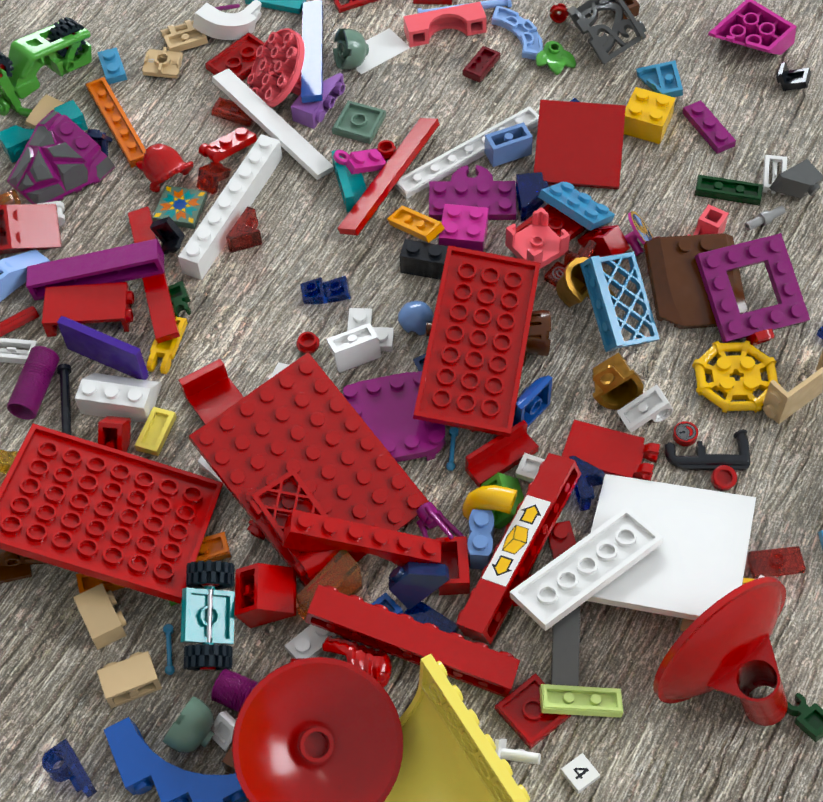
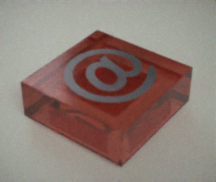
[544,261,566,287]

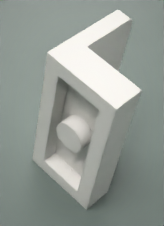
[327,323,381,373]

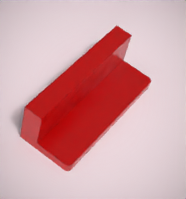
[465,420,539,487]

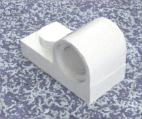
[617,384,674,433]

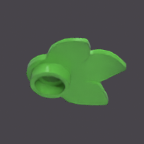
[536,41,576,75]

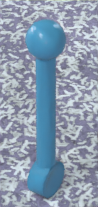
[446,427,459,471]
[163,624,175,675]

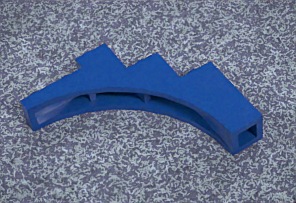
[104,717,248,802]

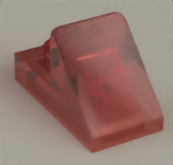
[226,206,262,253]

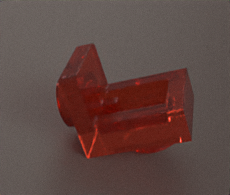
[197,162,230,194]

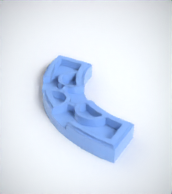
[491,6,543,60]

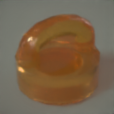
[0,189,21,205]

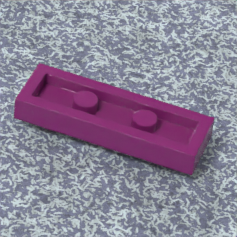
[682,100,736,154]

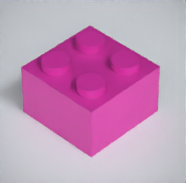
[439,204,489,252]

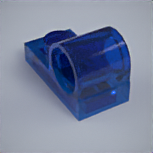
[42,739,97,798]

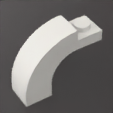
[193,0,262,40]

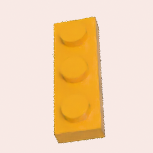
[387,205,445,243]

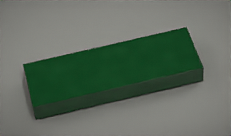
[695,174,763,206]

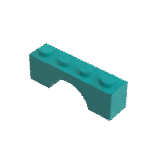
[0,100,88,163]

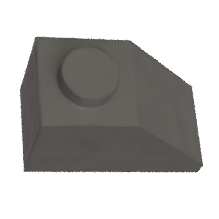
[769,159,823,199]

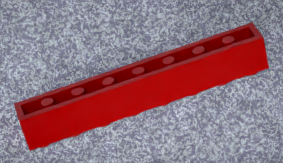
[305,584,520,697]

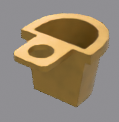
[556,257,615,307]
[592,352,644,410]

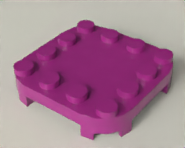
[343,371,446,462]

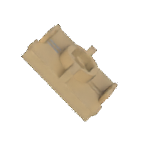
[142,47,183,79]

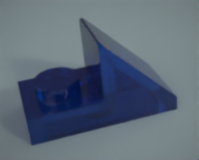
[569,456,605,511]

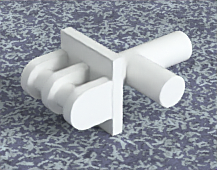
[495,738,541,765]

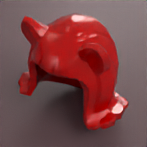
[136,143,193,193]

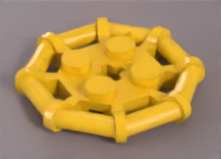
[692,340,781,413]

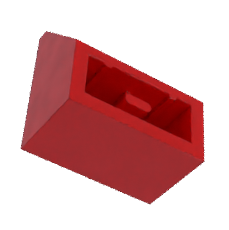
[234,563,296,628]

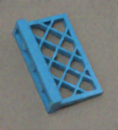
[580,252,660,352]

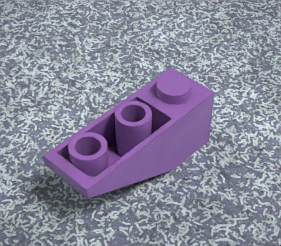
[291,73,345,129]

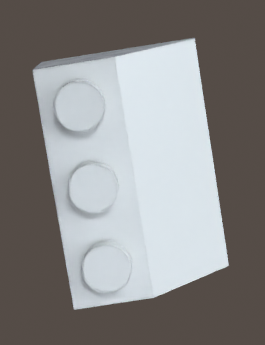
[75,373,162,423]

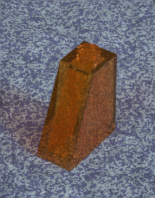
[296,550,363,620]

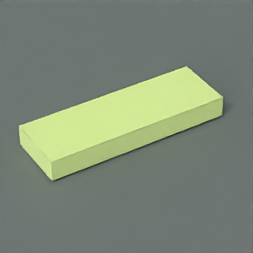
[539,684,624,718]

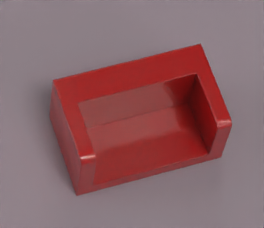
[436,536,470,595]

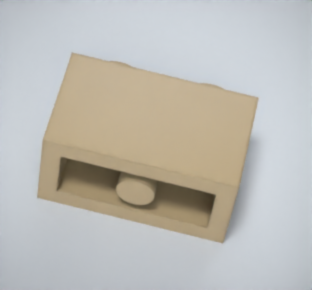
[73,583,127,650]
[97,651,162,709]

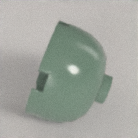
[333,29,369,70]
[162,696,215,753]

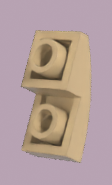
[25,94,64,129]

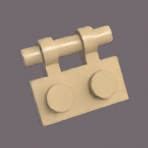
[160,19,208,52]

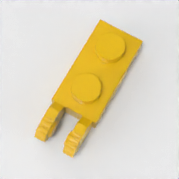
[146,317,188,374]

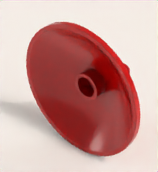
[653,577,788,726]
[232,657,403,802]

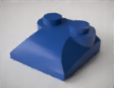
[513,375,553,428]

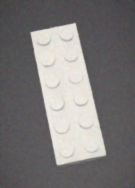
[510,507,663,631]

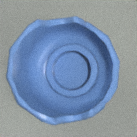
[398,301,434,336]

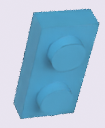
[97,47,127,84]

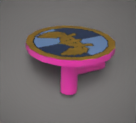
[624,211,653,256]

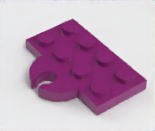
[429,165,516,221]

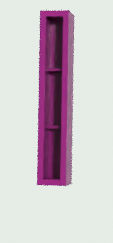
[26,239,165,301]

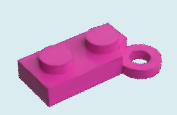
[333,149,387,174]

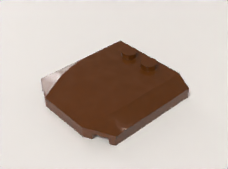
[644,233,747,329]

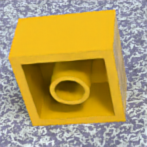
[624,87,676,144]

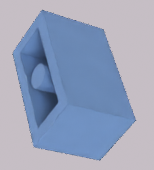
[484,122,533,167]

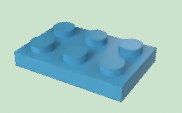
[538,182,615,231]

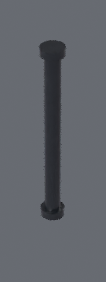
[57,364,72,435]

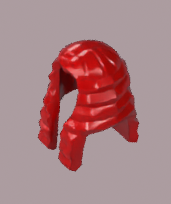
[322,636,392,688]

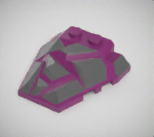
[7,110,115,204]

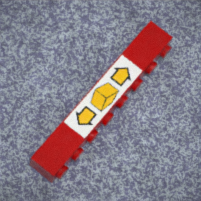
[456,453,581,645]

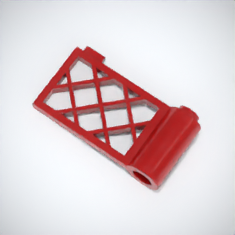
[250,469,350,579]

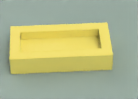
[134,407,177,456]

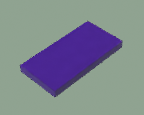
[57,316,149,380]

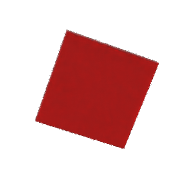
[533,100,626,189]

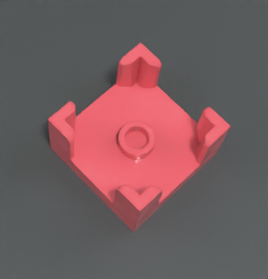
[505,207,570,269]

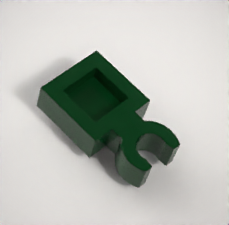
[168,281,191,317]
[787,693,823,742]

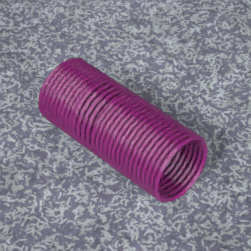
[7,346,60,420]
[211,669,258,712]

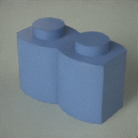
[467,509,494,569]

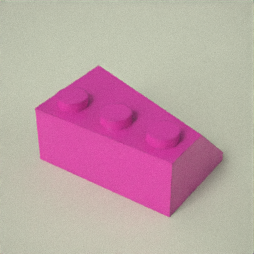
[708,0,797,55]

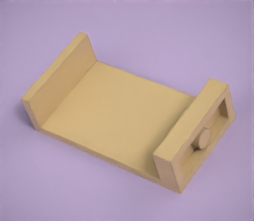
[762,351,823,424]

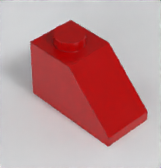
[578,225,630,262]
[98,416,131,452]

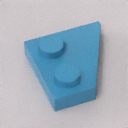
[636,60,683,97]

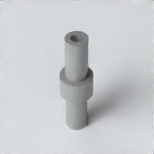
[744,205,786,231]

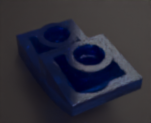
[300,276,351,304]

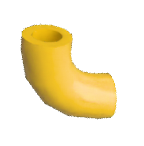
[462,485,517,520]

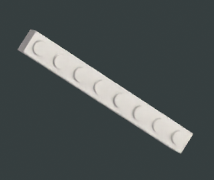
[178,134,283,280]

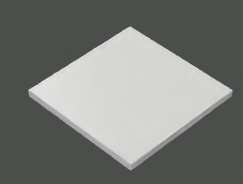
[587,474,756,620]

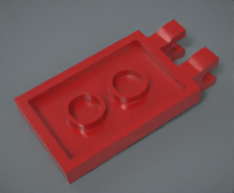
[562,420,660,481]

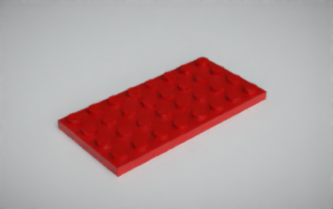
[413,245,541,437]

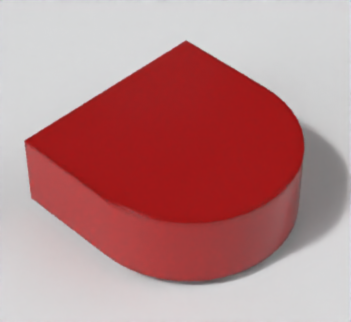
[746,329,775,345]

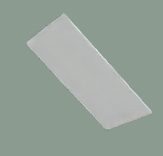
[355,28,410,74]

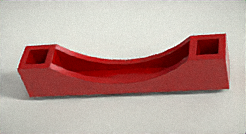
[282,509,441,567]

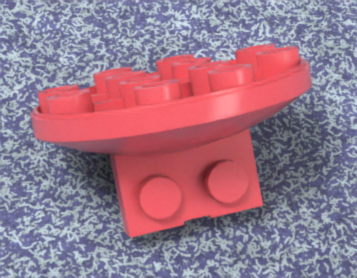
[247,28,305,108]

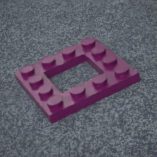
[695,233,810,343]

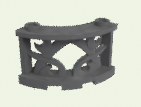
[566,0,647,64]

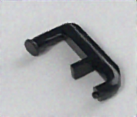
[664,429,751,471]

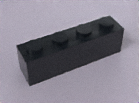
[399,239,448,280]

